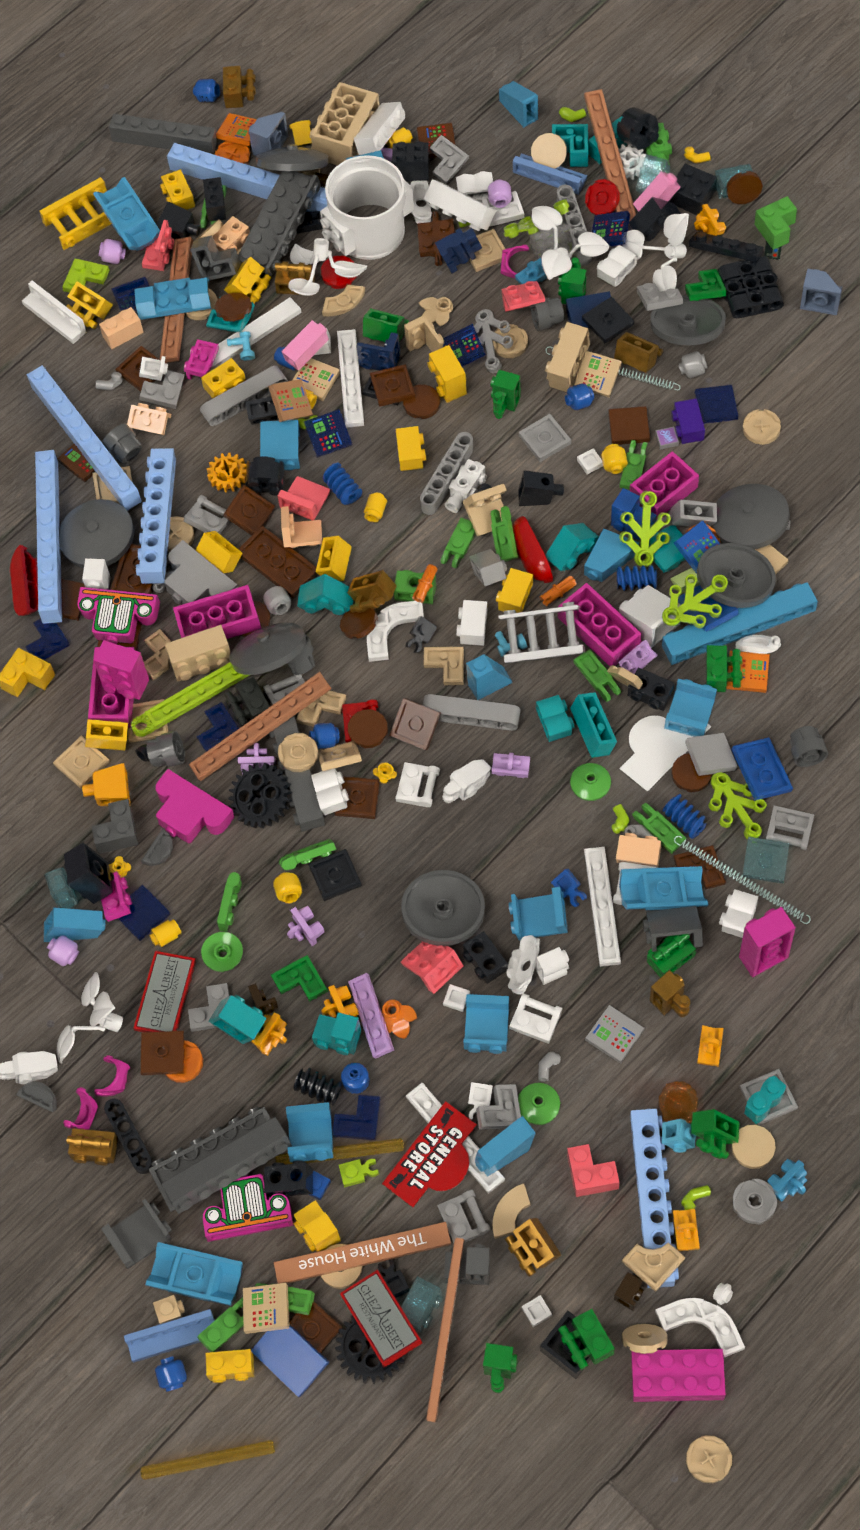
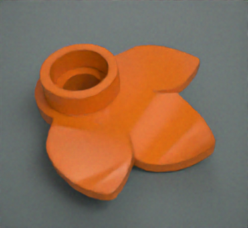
[382,1000,417,1039]

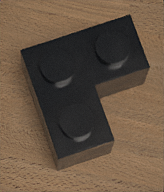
[629,197,681,241]

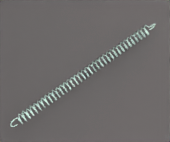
[546,347,680,390]
[674,836,811,924]

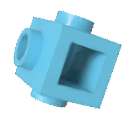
[662,1119,696,1153]

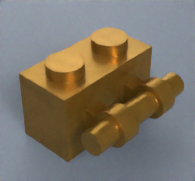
[223,66,256,108]
[275,261,315,296]
[614,332,663,373]
[347,570,397,613]
[650,970,691,1017]
[67,1128,118,1166]
[505,1218,562,1277]

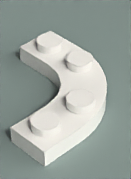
[367,600,424,662]
[655,1298,745,1357]

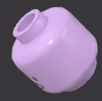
[488,180,512,208]
[99,239,126,264]
[47,935,79,966]

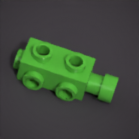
[645,123,672,173]

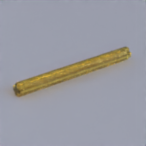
[275,1138,404,1165]
[140,1440,275,1480]

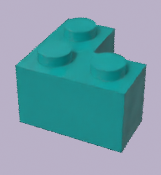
[552,124,588,167]
[545,523,599,571]
[297,574,353,615]
[312,1012,362,1055]

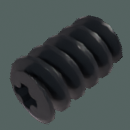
[293,1067,342,1106]

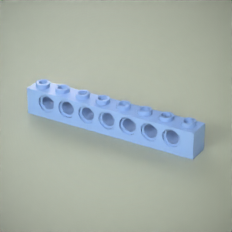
[136,448,176,584]
[630,1109,679,1288]

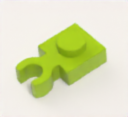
[339,1159,379,1188]

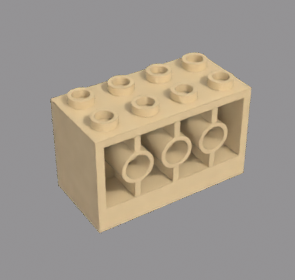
[310,82,380,165]

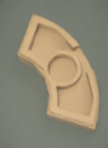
[322,285,365,316]
[493,1184,530,1239]

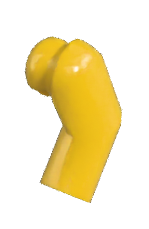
[684,147,710,164]

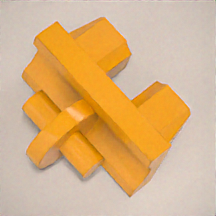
[694,204,726,236]
[321,985,359,1018]
[251,1012,287,1056]
[697,1025,724,1067]
[673,1209,700,1251]

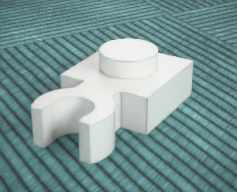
[468,1082,493,1120]

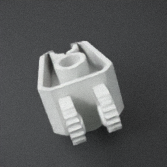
[442,760,491,803]
[0,1051,58,1084]

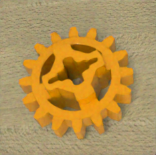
[207,453,247,492]

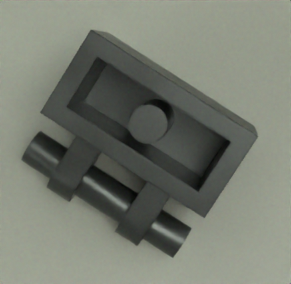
[224,677,270,727]

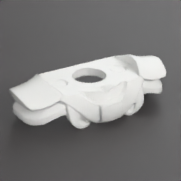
[410,181,432,224]
[507,935,540,994]

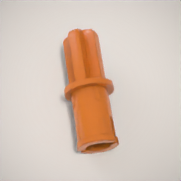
[412,564,438,603]
[539,576,576,607]

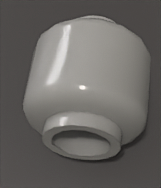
[679,351,708,378]
[263,586,291,615]

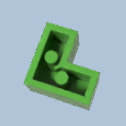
[754,196,797,250]

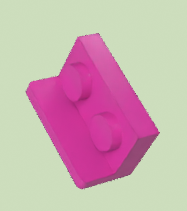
[184,339,219,380]
[101,871,132,922]

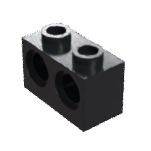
[203,177,227,222]
[245,397,279,425]
[627,667,675,711]
[462,931,508,984]
[264,1161,313,1197]

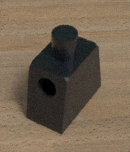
[156,202,201,239]
[518,471,564,506]

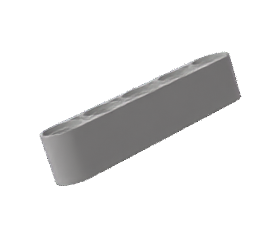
[557,185,592,266]
[200,366,288,426]
[420,432,473,515]
[423,694,521,731]

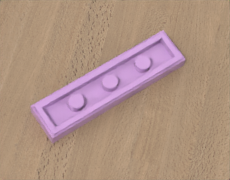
[348,973,394,1059]

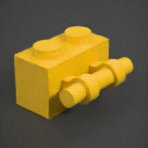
[224,257,271,304]
[66,282,113,329]

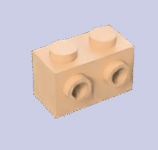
[213,216,250,251]
[99,307,144,349]
[616,833,662,868]

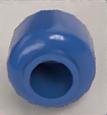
[193,79,220,103]
[565,383,594,410]
[309,723,339,749]
[341,1063,370,1094]
[155,1356,187,1392]

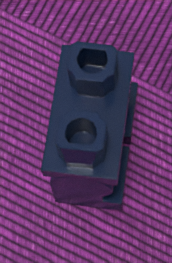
[435,228,482,274]

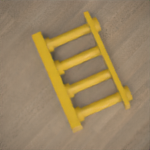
[39,177,111,250]

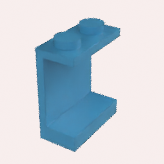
[260,420,300,470]
[664,679,717,737]
[509,887,568,940]
[463,994,509,1054]
[286,1102,333,1162]

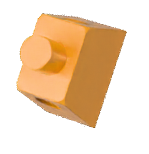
[82,763,131,806]

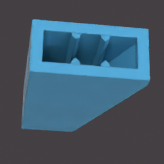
[499,81,538,128]
[584,529,639,582]
[466,654,512,700]
[44,908,106,942]
[475,1116,535,1177]

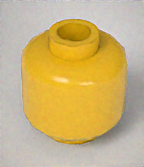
[601,444,628,474]
[273,872,302,903]

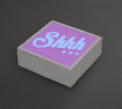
[655,426,679,450]

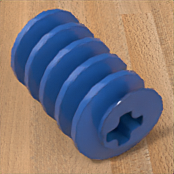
[323,462,363,505]
[617,565,657,591]
[662,794,707,839]

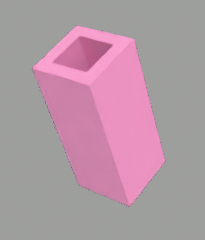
[633,171,680,211]
[282,320,329,371]

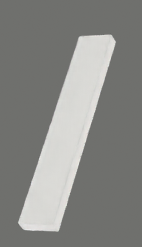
[211,297,302,370]
[337,329,364,428]
[584,847,621,967]
[406,1083,505,1194]

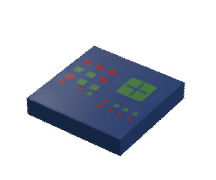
[674,520,720,574]

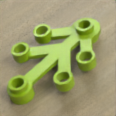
[503,199,569,238]
[619,491,671,567]
[662,574,728,628]
[708,772,767,841]

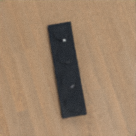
[689,231,764,262]

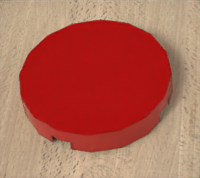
[585,179,620,216]
[321,256,357,289]

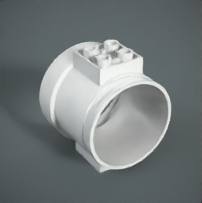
[320,156,414,260]

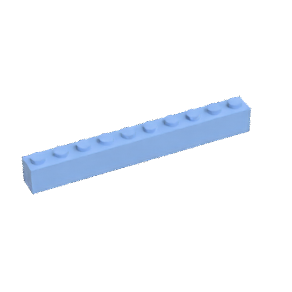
[167,143,327,212]
[26,365,142,511]
[35,450,62,624]

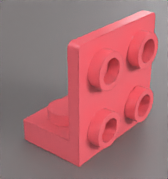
[142,220,174,271]
[501,281,545,312]
[278,476,330,520]
[401,941,464,994]

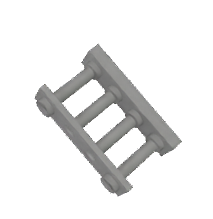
[499,602,585,663]

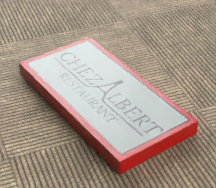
[133,951,196,1032]
[340,1270,422,1367]

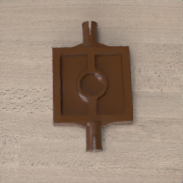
[417,211,455,266]

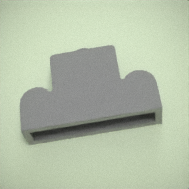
[164,540,238,605]

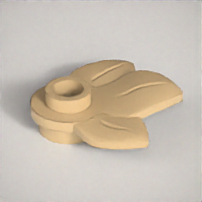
[419,297,453,326]

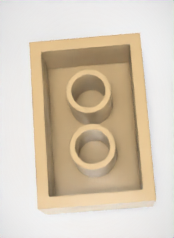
[545,322,590,392]
[165,625,230,682]

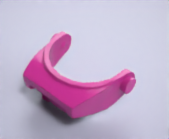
[501,245,529,278]
[94,1055,130,1097]
[63,1087,98,1130]

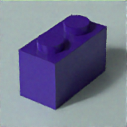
[671,399,705,444]

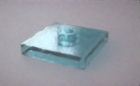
[743,837,789,884]

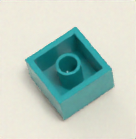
[208,995,267,1044]

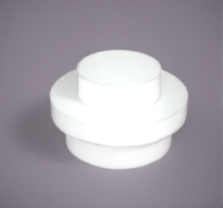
[713,1283,733,1305]

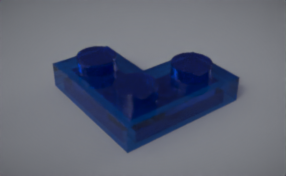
[25,619,70,660]
[197,702,239,752]
[332,1095,381,1141]

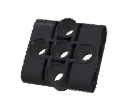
[717,256,784,319]

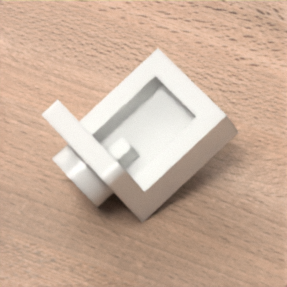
[139,356,168,381]

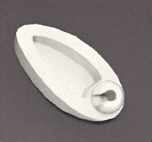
[735,635,781,654]

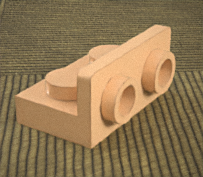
[127,403,171,435]

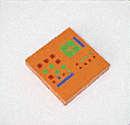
[216,113,257,146]
[726,651,770,693]

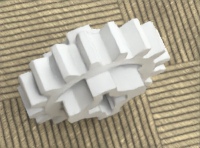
[618,144,647,180]

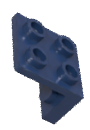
[356,332,401,371]

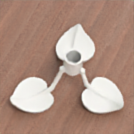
[532,206,609,280]
[622,213,689,292]
[288,238,367,295]
[57,972,123,1064]

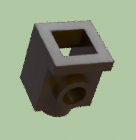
[614,1272,644,1311]

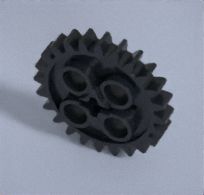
[228,763,292,829]
[335,1315,408,1384]

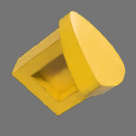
[289,120,312,146]

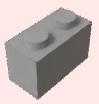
[672,500,717,527]
[469,549,507,586]

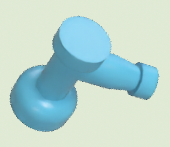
[227,331,255,361]
[495,631,528,657]

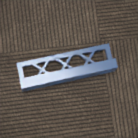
[513,153,587,195]
[124,1309,215,1363]

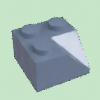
[248,112,289,156]
[800,269,843,315]

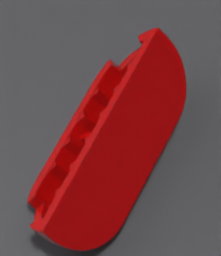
[512,516,553,583]
[10,545,38,616]

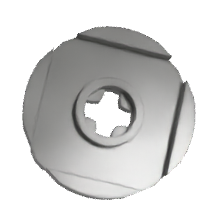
[732,1179,777,1225]

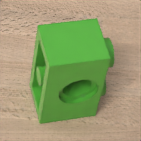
[394,570,437,605]

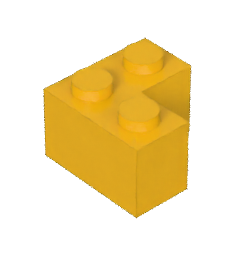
[427,345,467,403]
[0,648,55,697]
[293,1200,341,1252]

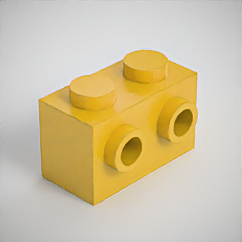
[160,169,195,210]
[201,358,246,398]
[396,426,426,471]
[196,531,242,573]
[316,536,352,581]
[496,568,533,613]
[85,719,128,751]
[206,1349,254,1383]

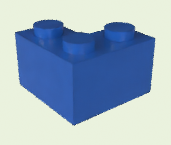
[611,488,657,540]

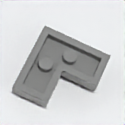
[430,135,469,185]
[637,283,683,311]
[139,370,185,409]
[188,983,229,1032]
[476,1084,521,1130]

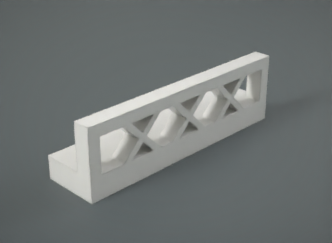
[22,281,87,344]

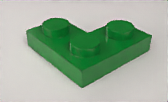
[685,269,726,301]
[271,955,328,1002]

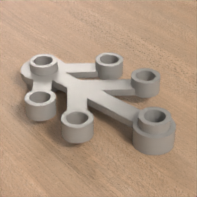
[463,309,513,373]

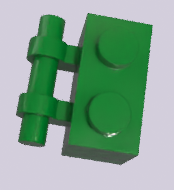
[558,257,586,304]
[363,308,409,342]
[490,370,521,419]
[706,645,743,692]
[647,934,696,978]
[691,1109,739,1159]
[558,1309,615,1370]
[483,1343,518,1393]

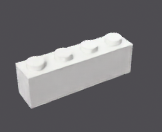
[354,102,405,155]
[424,179,496,231]

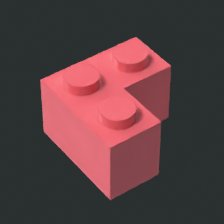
[567,1144,619,1197]

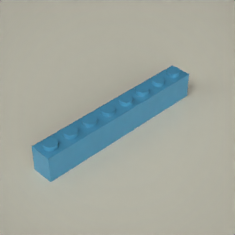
[662,582,818,665]

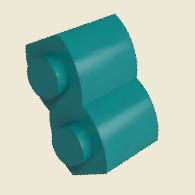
[536,695,574,742]
[744,1075,786,1124]

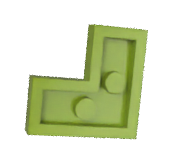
[62,258,110,293]

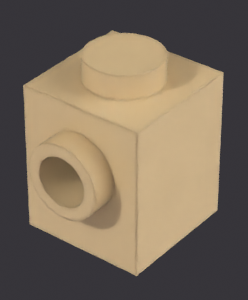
[153,1295,185,1324]

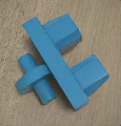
[515,258,547,285]
[767,1159,807,1202]

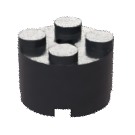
[617,107,659,149]
[245,456,285,496]

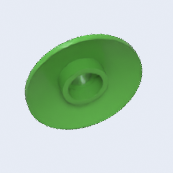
[570,763,611,801]
[201,932,243,972]
[518,1083,560,1125]

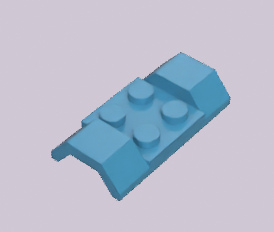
[93,177,160,251]
[135,277,211,320]
[619,866,708,910]
[145,1242,243,1306]

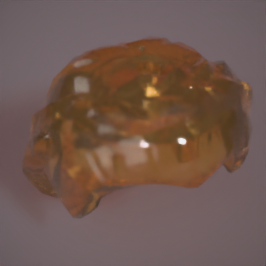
[658,1081,698,1123]

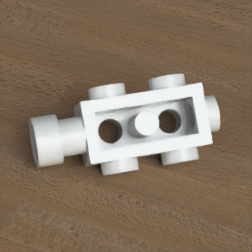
[445,459,487,513]

